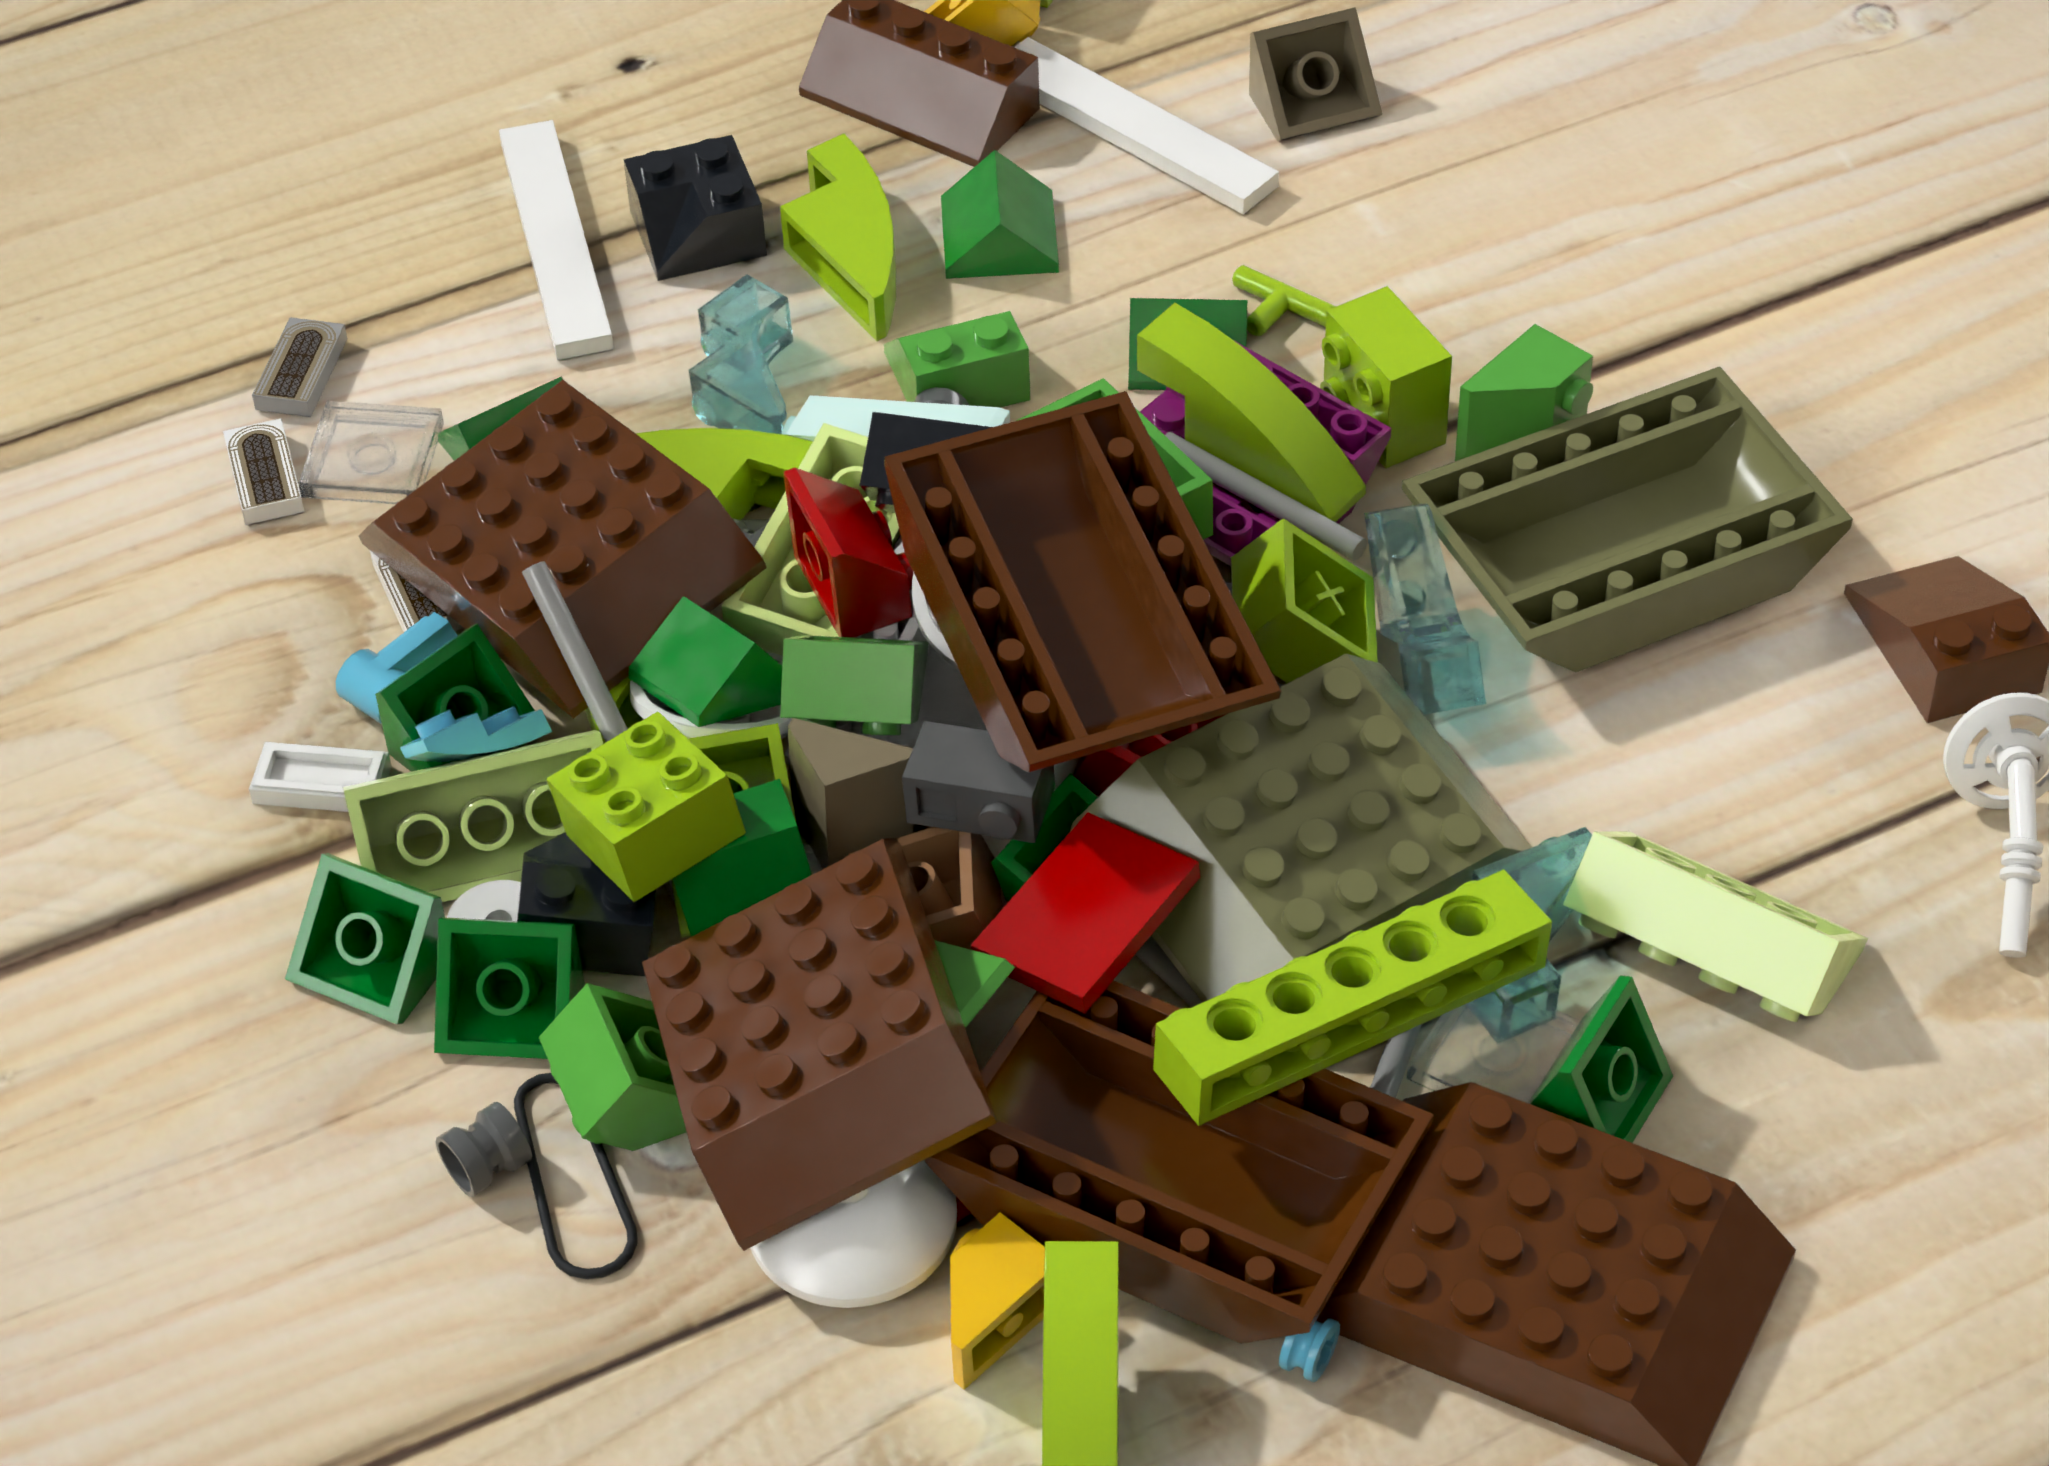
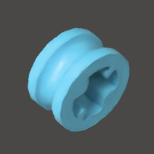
[1279,1318,1340,1382]

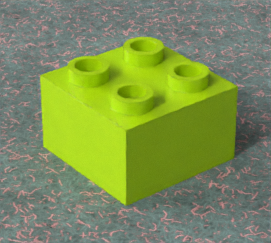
[1320,286,1452,469]
[1231,518,1378,684]
[546,711,746,902]

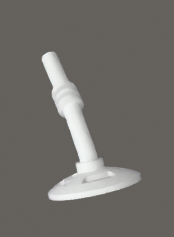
[1943,693,2049,958]

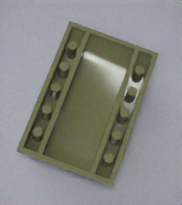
[1402,366,1853,672]
[1071,654,1538,1003]

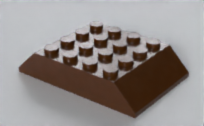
[359,380,767,719]
[884,391,1281,772]
[642,838,998,1251]
[925,980,1434,1344]
[1317,1082,1796,1466]

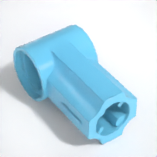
[336,612,458,724]

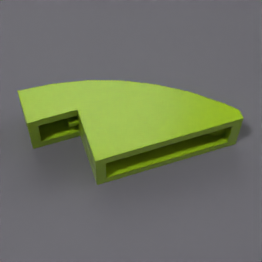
[780,133,896,341]
[1137,303,1366,522]
[635,428,813,520]
[1042,1241,1119,1466]

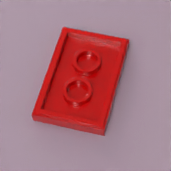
[971,812,1201,1013]

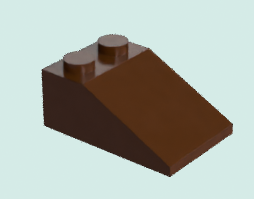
[1844,556,2049,723]

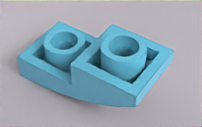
[400,706,552,762]

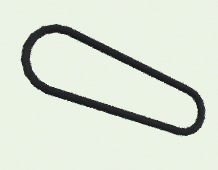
[514,1073,638,1279]

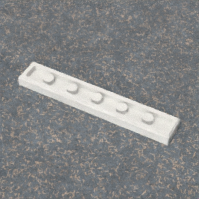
[1014,37,1279,215]
[499,120,614,360]

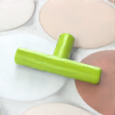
[1232,265,1336,336]

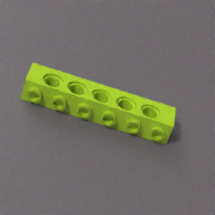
[1153,869,1552,1126]

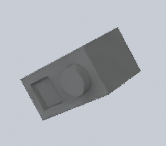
[902,721,1055,843]

